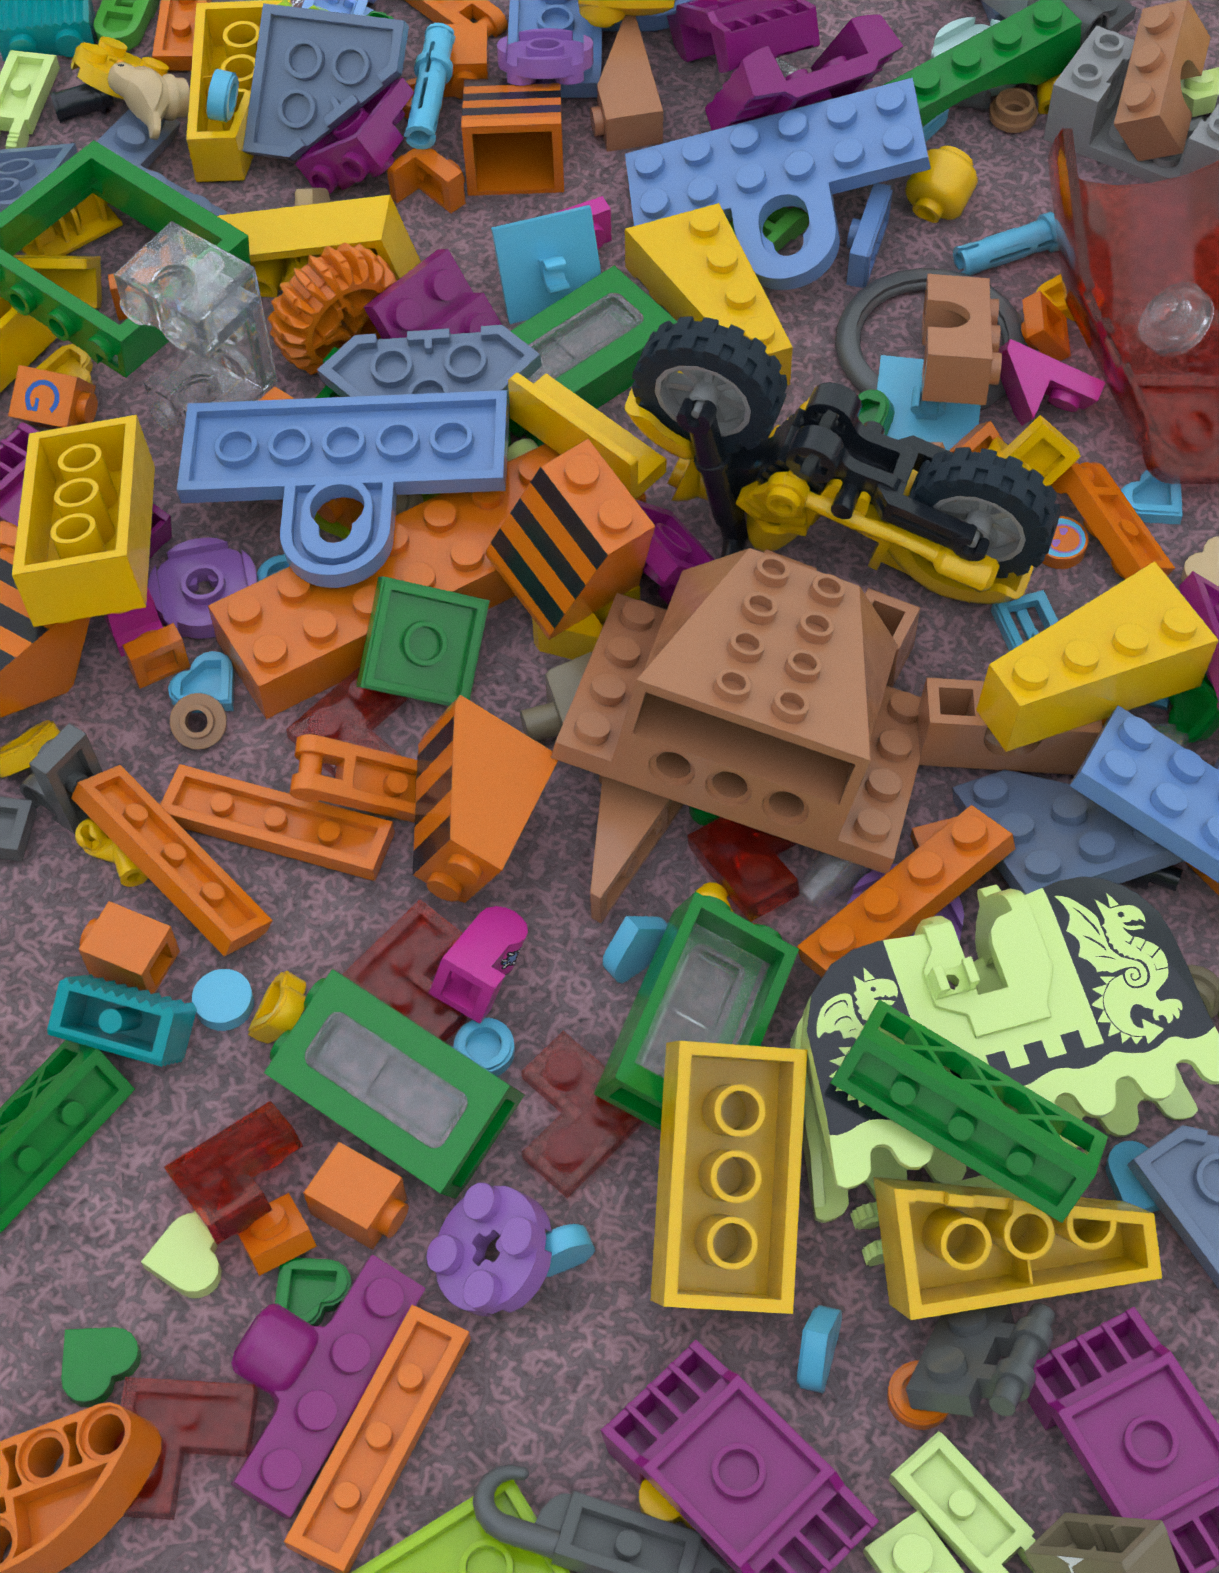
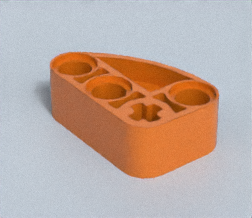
[0,1402,161,1573]

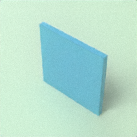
[491,205,601,324]
[877,355,981,451]

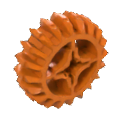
[267,242,396,375]

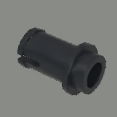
[50,83,115,123]

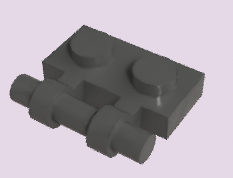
[906,1303,1055,1417]

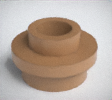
[989,88,1038,133]
[170,693,227,749]

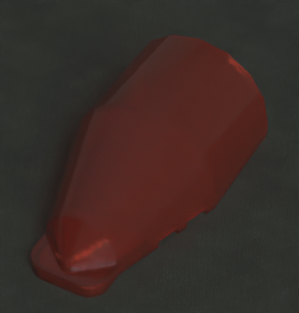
[1047,128,1219,484]

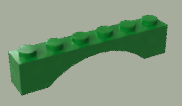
[882,0,1082,127]

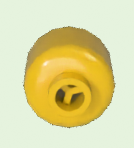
[905,146,978,223]

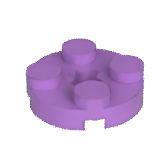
[497,28,594,86]
[148,538,258,639]
[426,1183,552,1317]

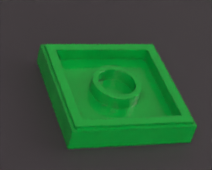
[356,576,490,706]

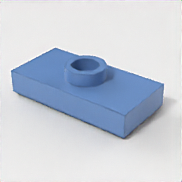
[846,183,893,288]

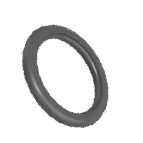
[835,268,1028,411]

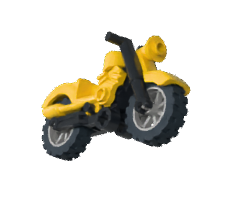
[625,316,1061,604]

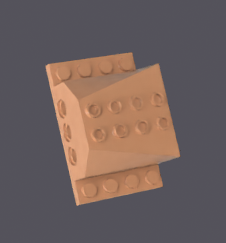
[551,548,921,874]

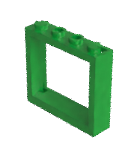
[0,140,251,378]

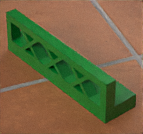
[830,999,1108,1223]
[0,1040,135,1233]

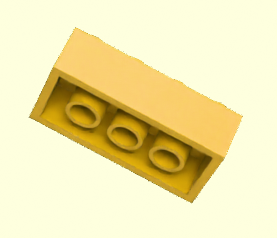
[12,415,155,627]
[650,1041,807,1314]

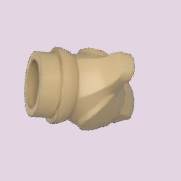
[107,59,190,140]

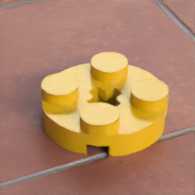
[71,36,169,100]

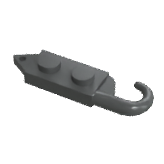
[473,1464,730,1573]

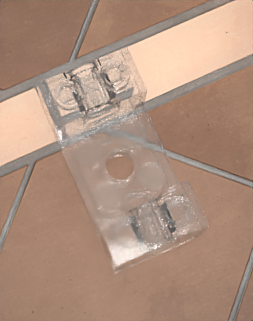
[114,221,279,433]

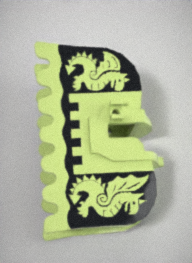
[790,876,1219,1223]

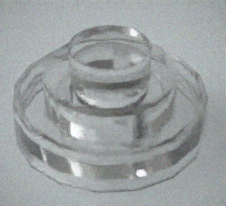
[1138,282,1214,357]

